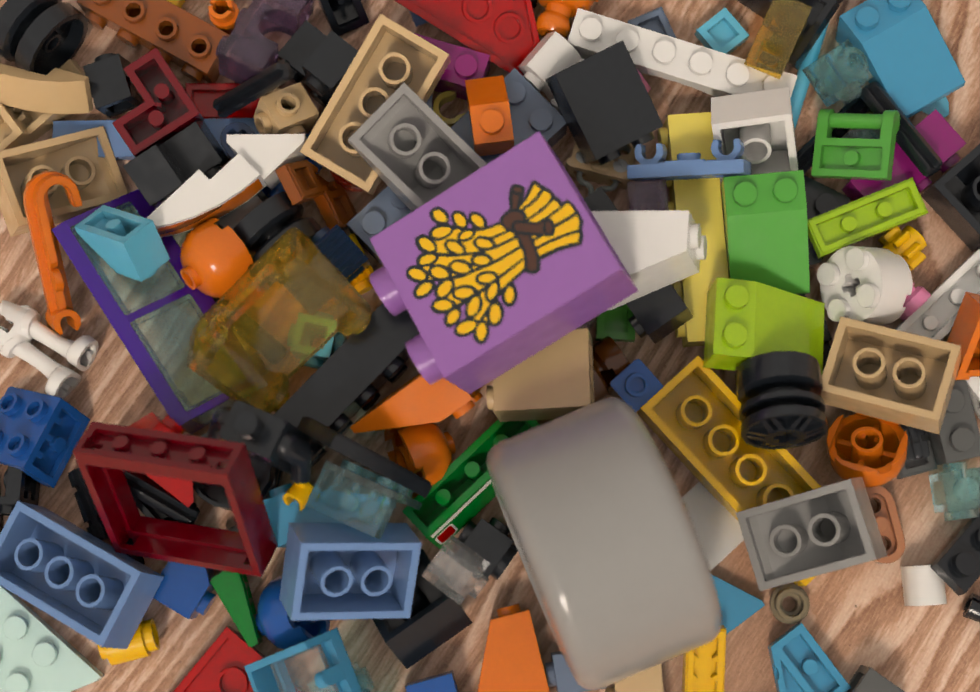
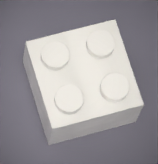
[711,87,798,183]

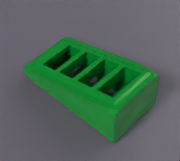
[210,571,264,648]

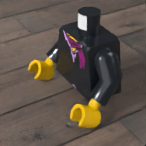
[207,400,316,511]

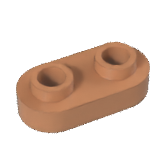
[866,486,905,564]

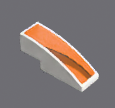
[147,153,267,238]

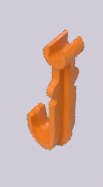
[23,171,83,335]

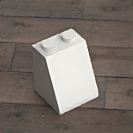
[591,210,707,310]

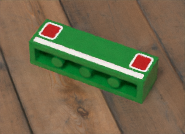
[402,420,540,549]

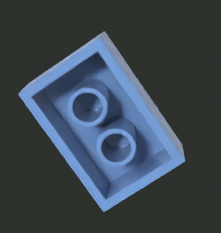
[279,523,422,621]

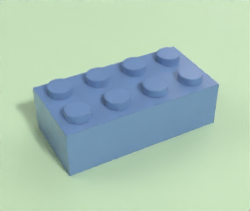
[0,501,164,649]

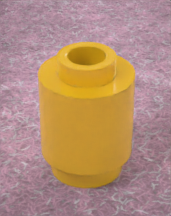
[97,619,160,666]

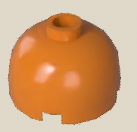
[180,217,256,298]
[826,413,908,488]
[384,423,456,498]

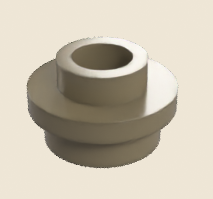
[769,584,810,624]

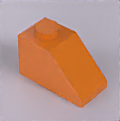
[465,75,514,156]

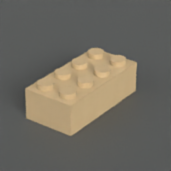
[300,14,451,195]

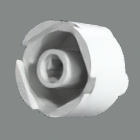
[817,246,913,325]

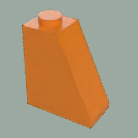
[477,603,550,692]

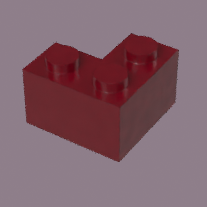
[112,48,205,157]

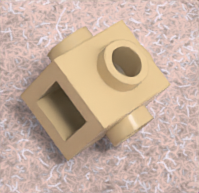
[254,82,319,135]

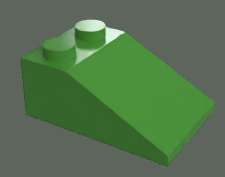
[721,170,810,294]

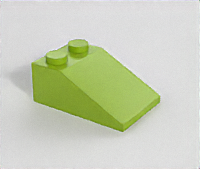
[703,277,825,377]

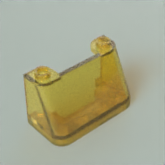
[187,227,371,413]

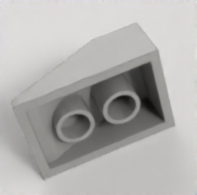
[347,83,487,212]
[736,477,887,591]

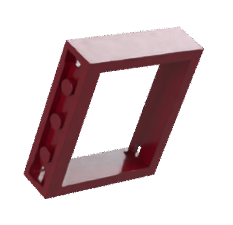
[72,421,278,577]

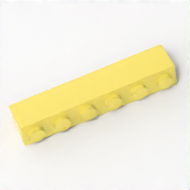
[658,112,729,347]

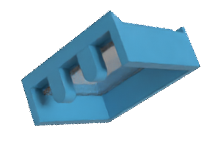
[244,628,362,692]

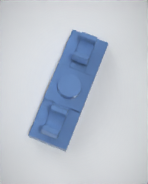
[627,138,752,182]

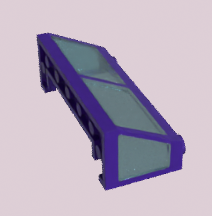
[51,189,270,434]

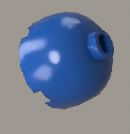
[255,575,330,650]

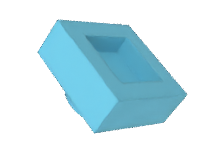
[695,7,749,54]

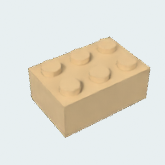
[820,317,961,434]

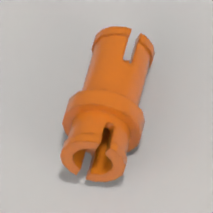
[208,0,244,39]

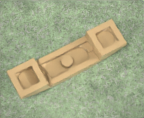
[0,63,93,114]

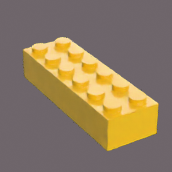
[636,355,821,587]

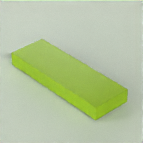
[808,177,928,259]

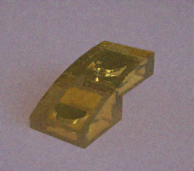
[744,0,812,80]

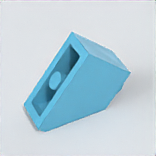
[74,205,170,282]

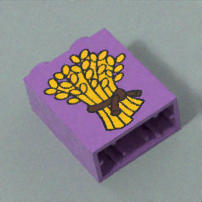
[369,131,639,394]

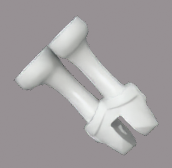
[0,300,99,399]

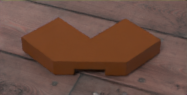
[275,159,357,230]

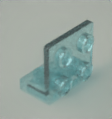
[305,459,422,539]

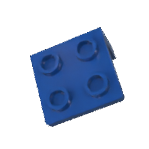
[0,387,90,488]

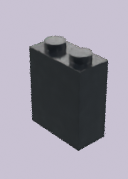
[545,40,663,165]

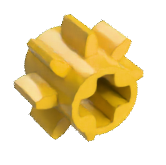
[878,225,927,271]

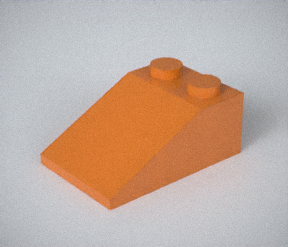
[350,373,483,434]

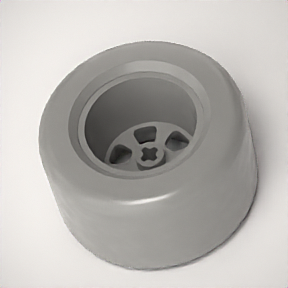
[486,397,722,690]

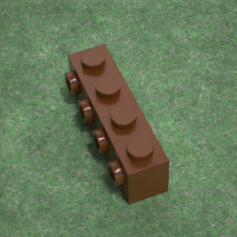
[77,0,236,83]

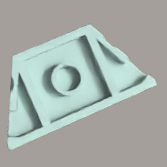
[0,585,104,692]

